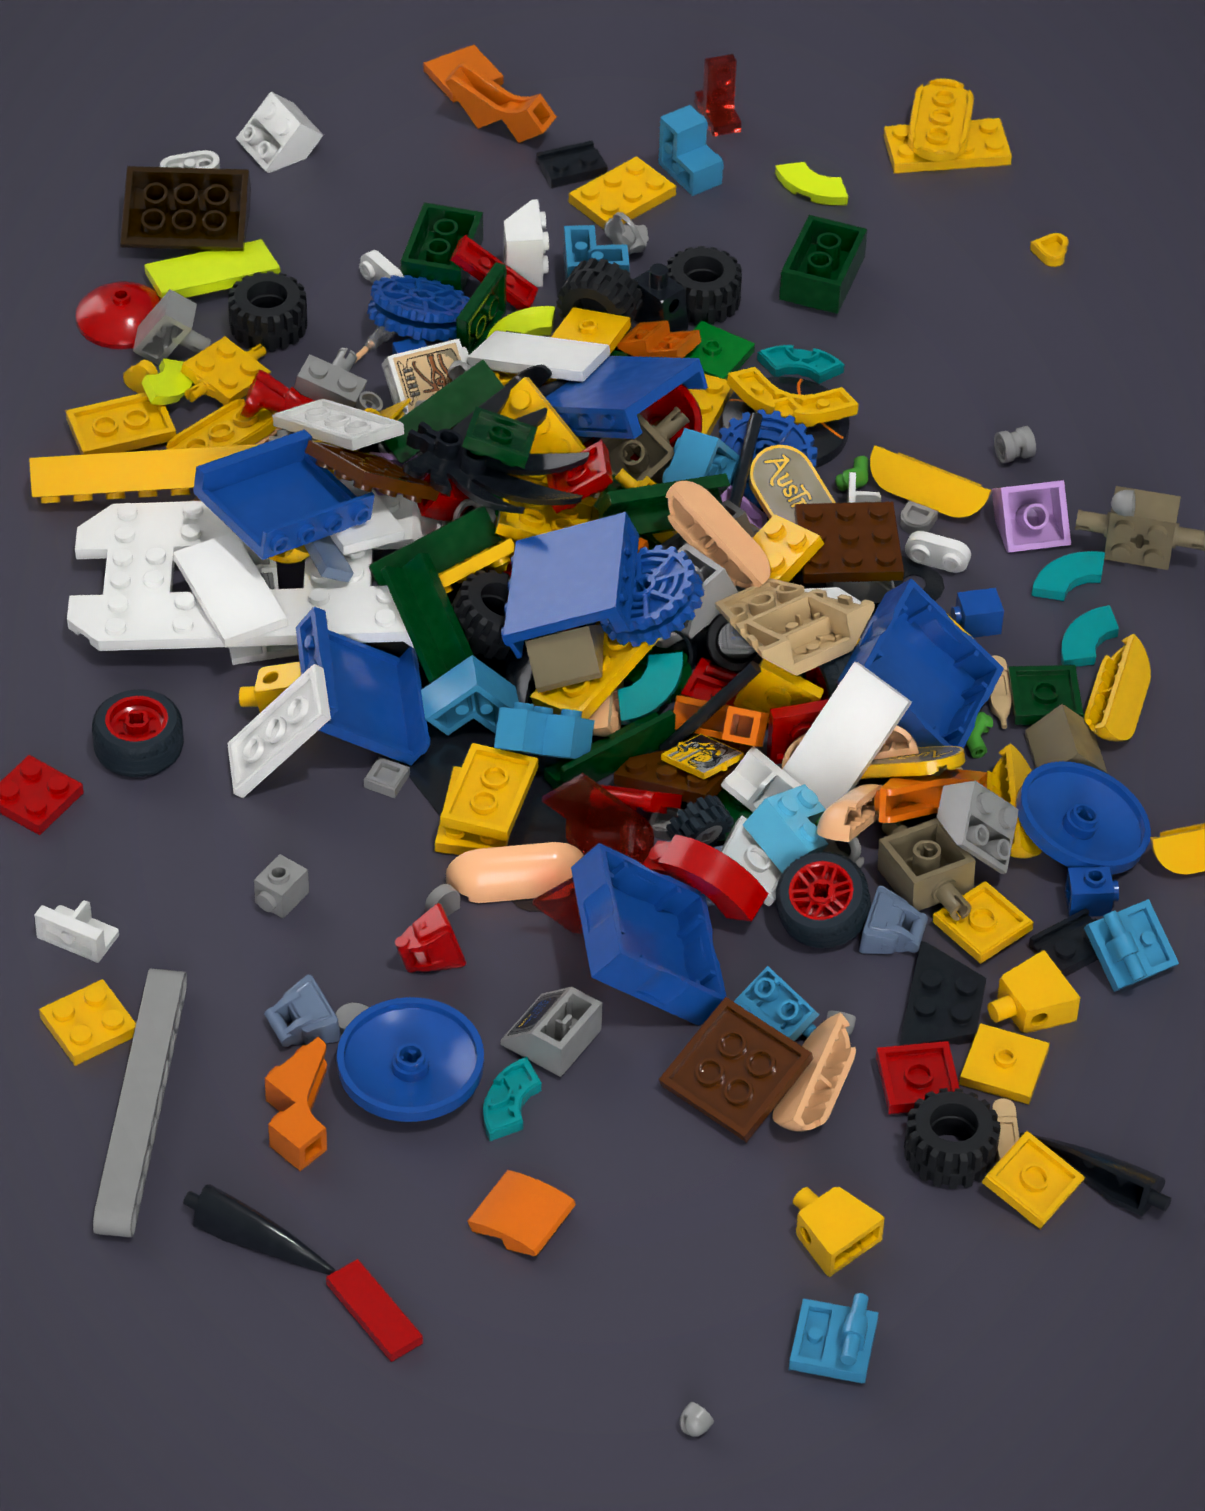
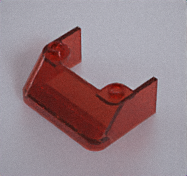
[533,773,654,934]

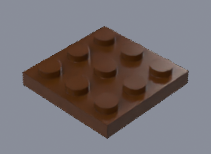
[305,440,439,503]
[794,501,904,583]
[658,997,814,1143]

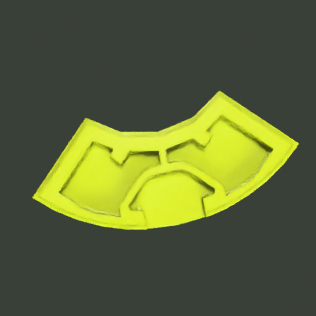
[775,162,848,205]
[486,306,555,339]
[141,358,193,405]

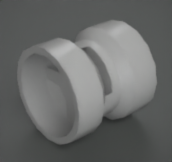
[994,426,1036,463]

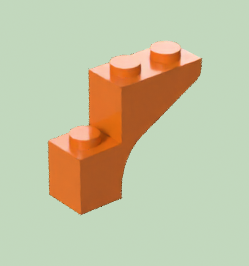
[444,63,557,143]
[673,695,769,747]
[874,769,988,823]
[265,1037,327,1171]

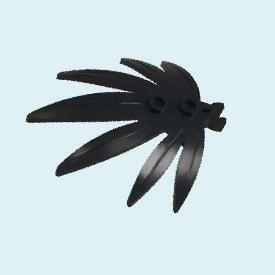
[402,384,590,514]

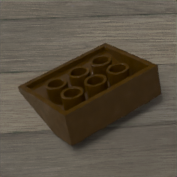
[120,166,251,251]

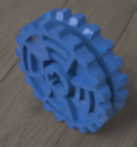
[367,275,470,342]
[719,409,817,508]
[600,545,705,647]

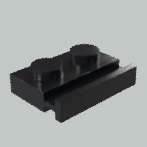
[536,140,608,189]
[1029,908,1098,977]

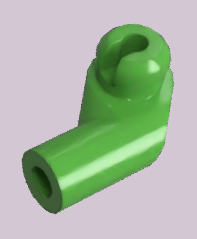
[835,456,869,491]
[966,711,993,758]

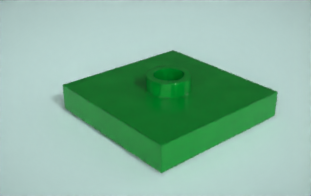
[684,321,755,380]

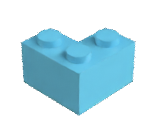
[743,784,829,873]

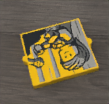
[661,734,744,780]

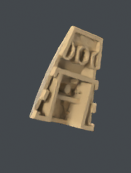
[715,578,875,676]

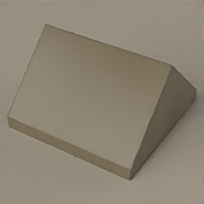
[525,625,604,693]
[1025,704,1108,774]

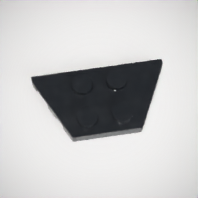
[899,941,987,1046]

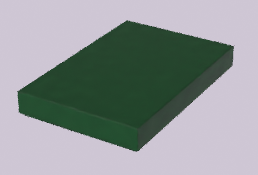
[456,262,506,355]

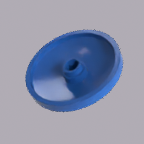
[1016,761,1151,875]
[337,997,484,1122]

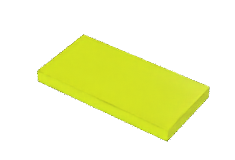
[144,239,281,299]

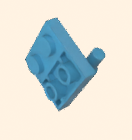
[1084,899,1179,992]
[734,966,819,1041]
[789,1293,879,1384]

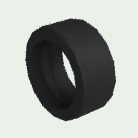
[706,613,763,672]

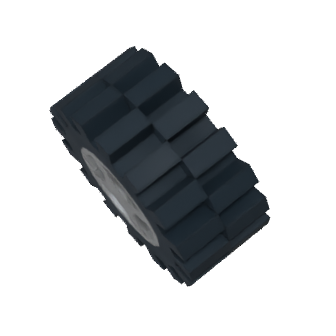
[666,795,734,847]

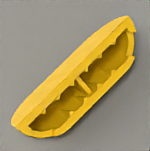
[870,445,992,518]
[1084,634,1151,742]
[987,743,1042,859]
[1150,823,1205,874]

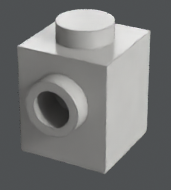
[254,854,309,919]

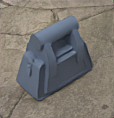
[859,885,928,954]
[264,975,341,1047]

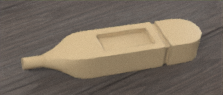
[989,655,1012,729]
[992,1098,1020,1163]

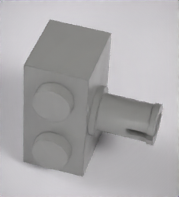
[133,289,211,365]
[294,348,367,408]

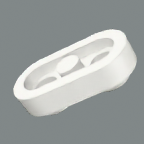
[160,150,220,169]
[359,250,404,283]
[905,531,971,573]

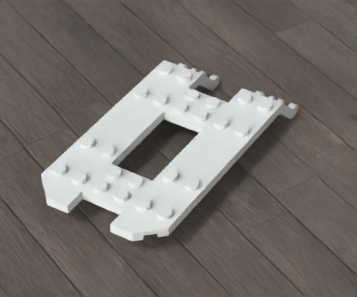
[67,494,453,651]

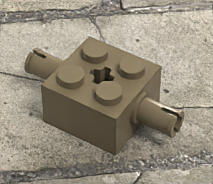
[590,406,690,498]
[1075,486,1205,570]
[878,818,976,921]

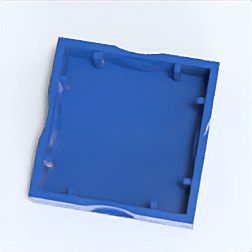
[837,578,1004,766]
[571,843,727,1026]

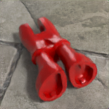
[240,369,316,418]

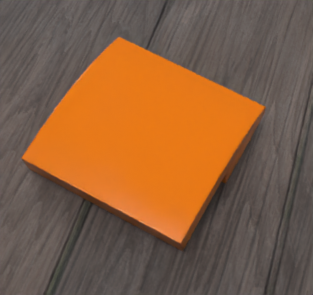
[617,320,701,358]
[468,1170,576,1256]

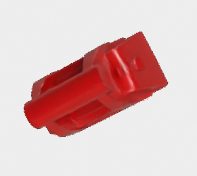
[395,903,466,973]

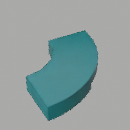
[757,345,845,384]
[1032,551,1105,601]
[1060,605,1119,667]
[618,652,683,725]
[483,1057,542,1141]

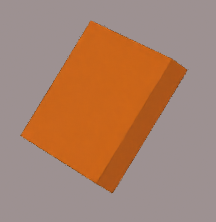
[424,44,504,103]

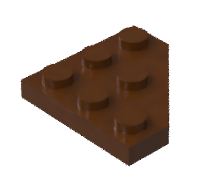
[613,739,753,804]

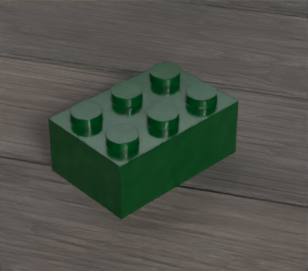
[400,202,483,292]
[779,215,868,314]

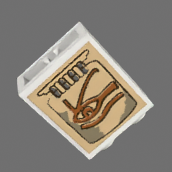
[382,339,469,418]

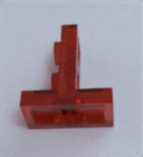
[694,54,742,137]

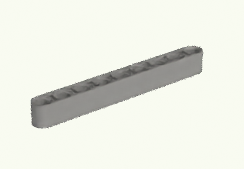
[93,968,187,1238]

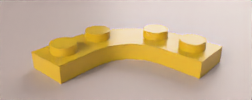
[727,367,859,427]

